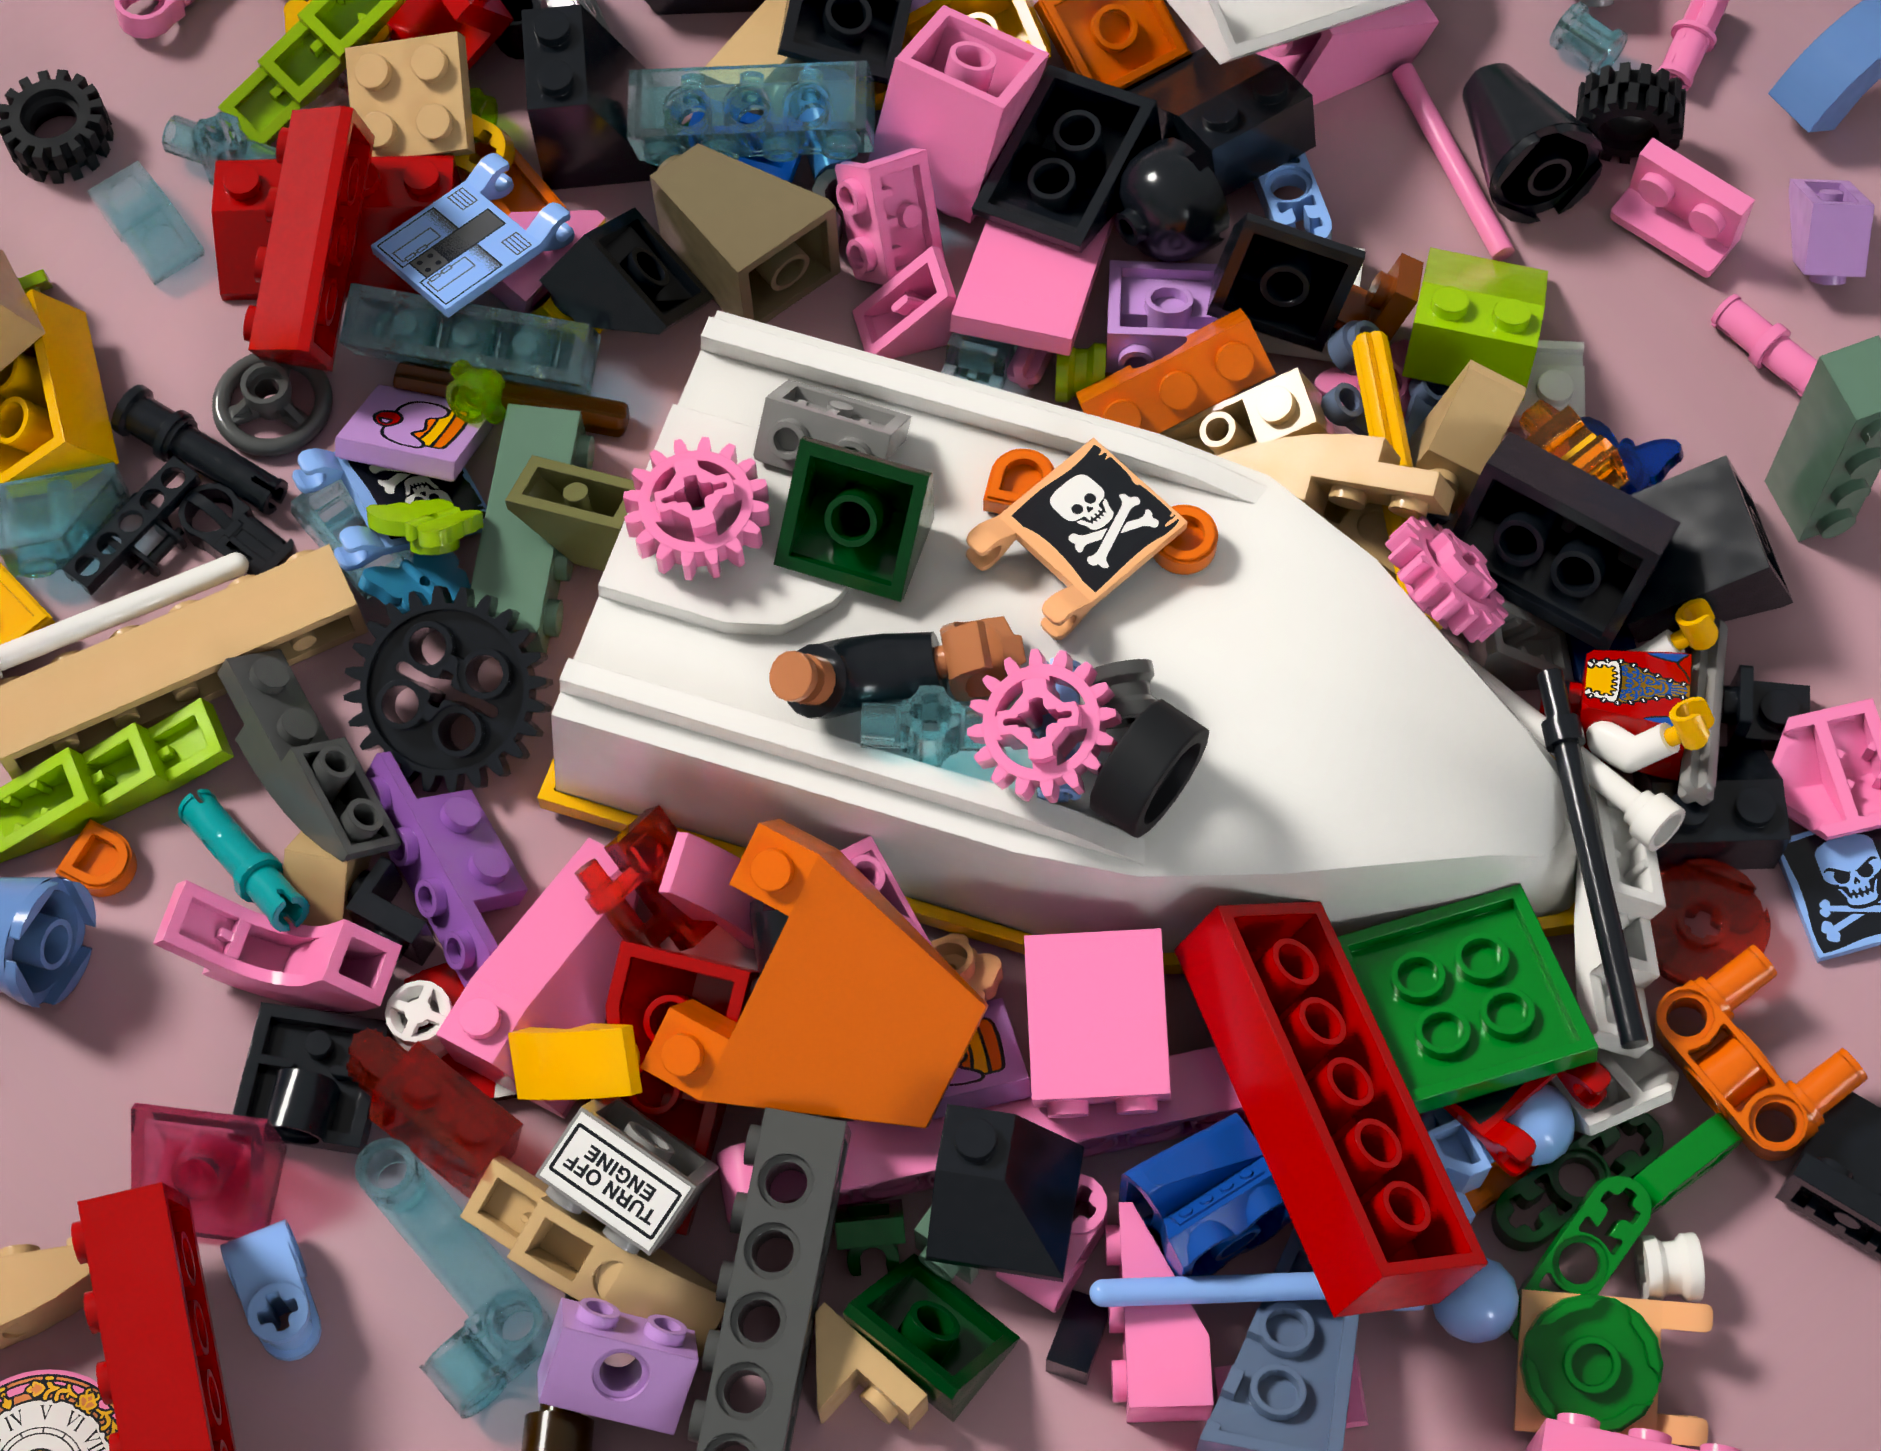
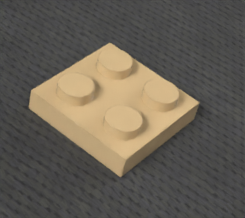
[345,31,475,157]

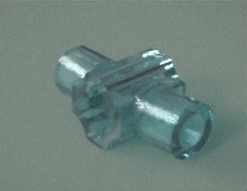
[162,112,276,185]
[861,685,986,768]

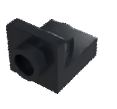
[1721,665,1810,751]

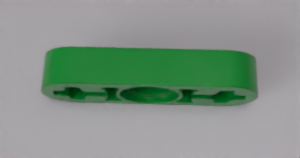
[1508,1176,1652,1343]

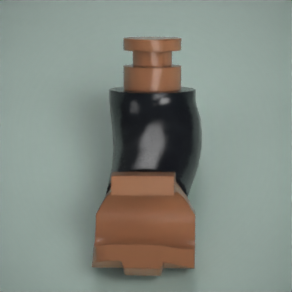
[769,616,1026,719]

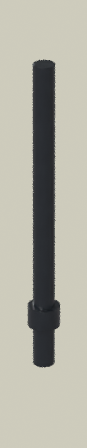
[1537,668,1649,1049]

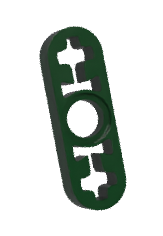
[1491,1113,1664,1251]

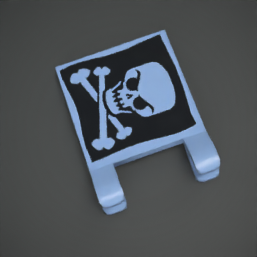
[1779,828,1881,963]

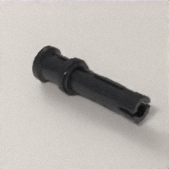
[111,385,288,515]

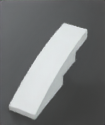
[1574,786,1666,1059]

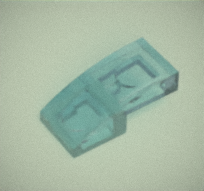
[87,161,205,286]

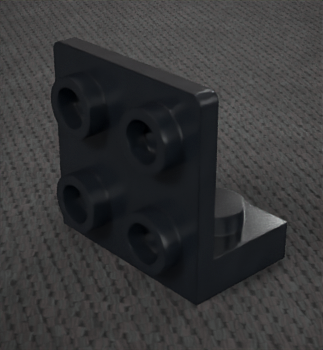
[1775,1092,1881,1260]

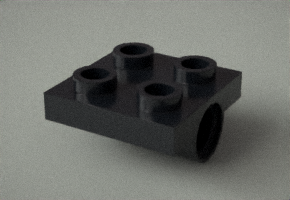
[229,1002,393,1155]

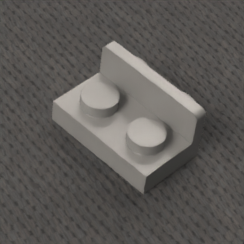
[753,379,912,472]

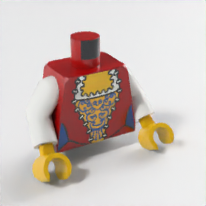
[1539,598,1719,781]

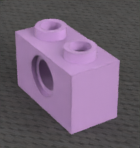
[537,1297,699,1435]

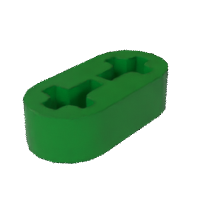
[1623,1113,1743,1215]

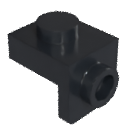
[346,856,436,966]

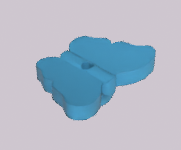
[358,552,471,612]

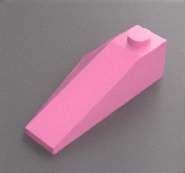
[436,838,646,1119]

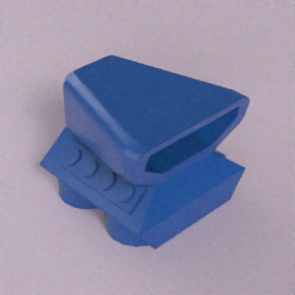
[1118,1113,1292,1276]

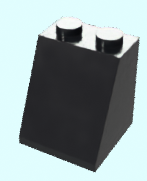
[521,4,661,190]
[1623,455,1793,643]

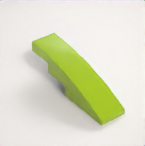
[218,0,406,153]
[0,697,234,863]

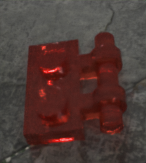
[574,805,718,951]

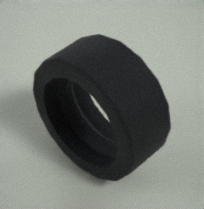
[1089,699,1209,838]

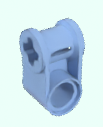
[220,1219,322,1361]

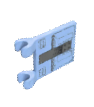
[371,153,575,318]

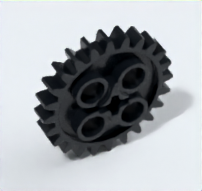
[343,586,553,793]

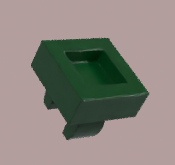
[835,1199,906,1276]

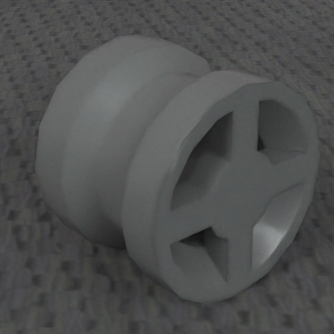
[1092,659,1158,729]

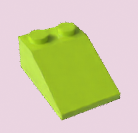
[1402,247,1548,401]

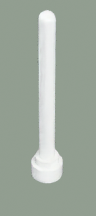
[0,552,249,679]
[1451,642,1686,851]

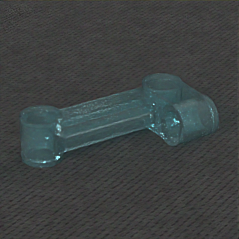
[355,1138,553,1419]

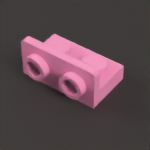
[1610,138,1755,278]
[835,148,946,285]

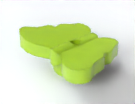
[366,499,484,555]

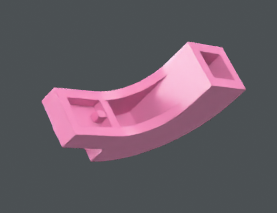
[153,880,402,1012]

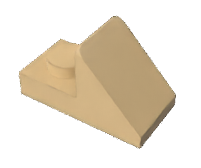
[815,1302,929,1430]

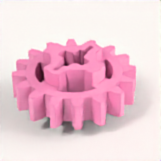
[623,437,771,581]
[1385,516,1508,643]
[967,649,1122,803]

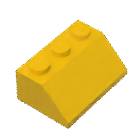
[0,289,119,502]

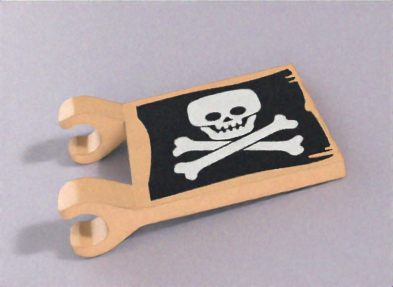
[966,437,1188,640]

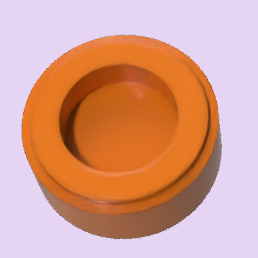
[1153,505,1218,575]

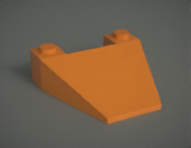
[640,819,989,1128]

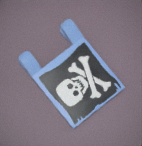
[292,448,487,571]

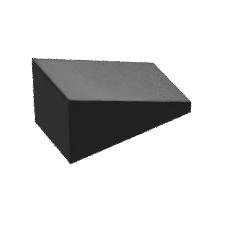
[1046,1290,1108,1385]

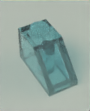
[0,462,130,578]

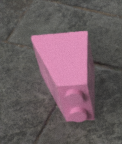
[1255,0,1439,105]
[868,5,1050,223]
[1024,928,1171,1118]

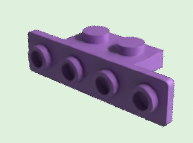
[366,751,528,987]

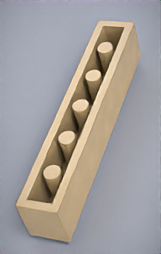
[0,544,369,780]

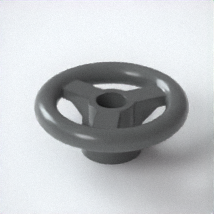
[212,353,333,457]

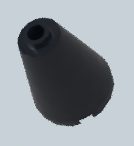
[1462,63,1603,224]

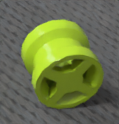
[1055,343,1106,403]

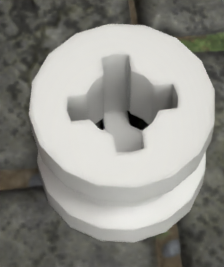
[385,980,453,1061]
[1634,1232,1705,1302]

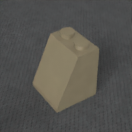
[650,143,841,323]

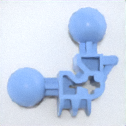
[1421,1084,1575,1343]

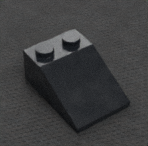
[777,0,912,85]
[1125,47,1316,196]
[972,65,1162,253]

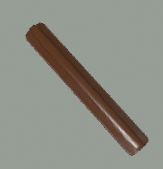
[393,361,630,438]

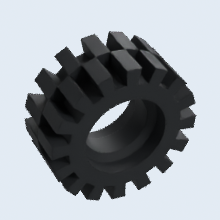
[1576,62,1686,164]
[0,69,114,184]

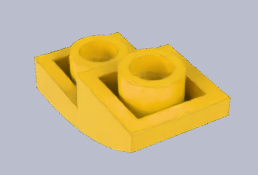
[508,1023,643,1100]

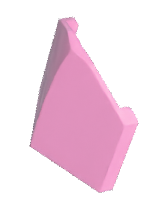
[1772,698,1881,841]

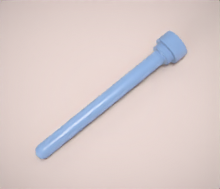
[1089,1272,1425,1311]

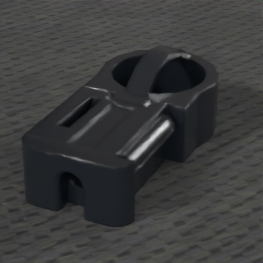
[178,483,298,577]

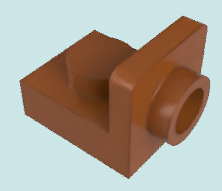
[1333,253,1424,342]

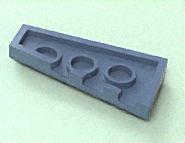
[1196,1227,1359,1451]

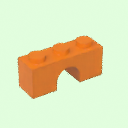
[1076,308,1276,433]

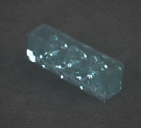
[627,60,875,166]
[339,283,601,395]

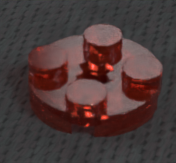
[1650,858,1771,986]

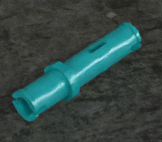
[178,789,310,932]

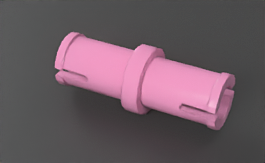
[1711,294,1818,397]

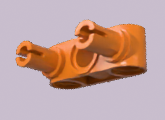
[1654,944,1868,1161]

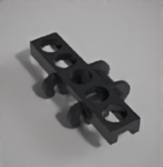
[62,456,202,596]

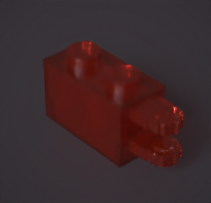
[346,1027,523,1199]

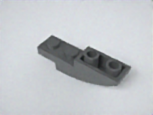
[217,649,402,862]

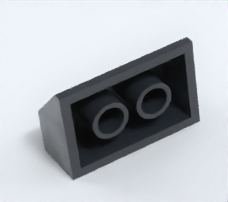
[1452,432,1681,650]

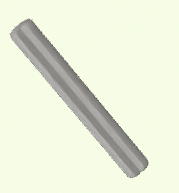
[1678,619,1728,806]

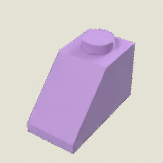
[1789,178,1875,285]

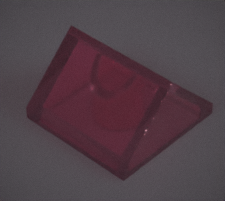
[131,1103,287,1241]

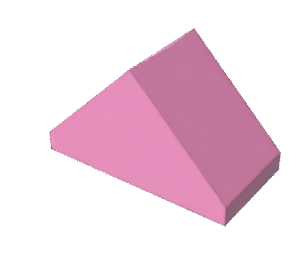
[852,246,958,359]

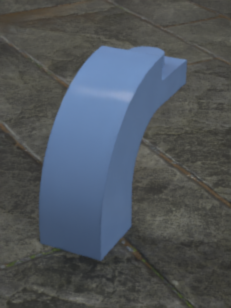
[1768,0,1881,133]

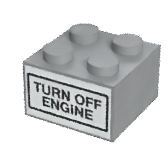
[535,1097,720,1256]

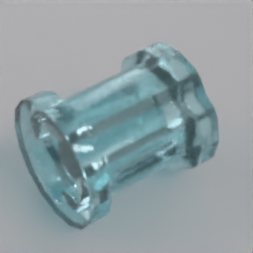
[1549,1,1628,76]

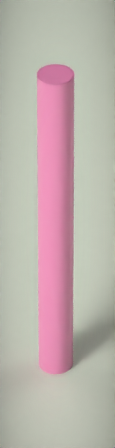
[1392,63,1515,261]

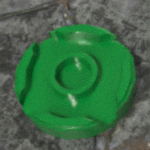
[1519,1293,1664,1432]

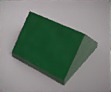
[773,436,934,602]
[843,1253,1020,1422]

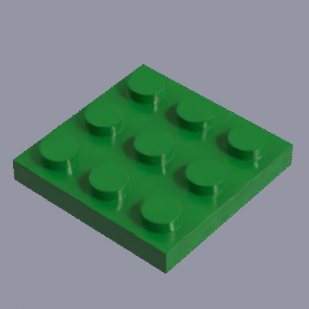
[1337,884,1599,1114]

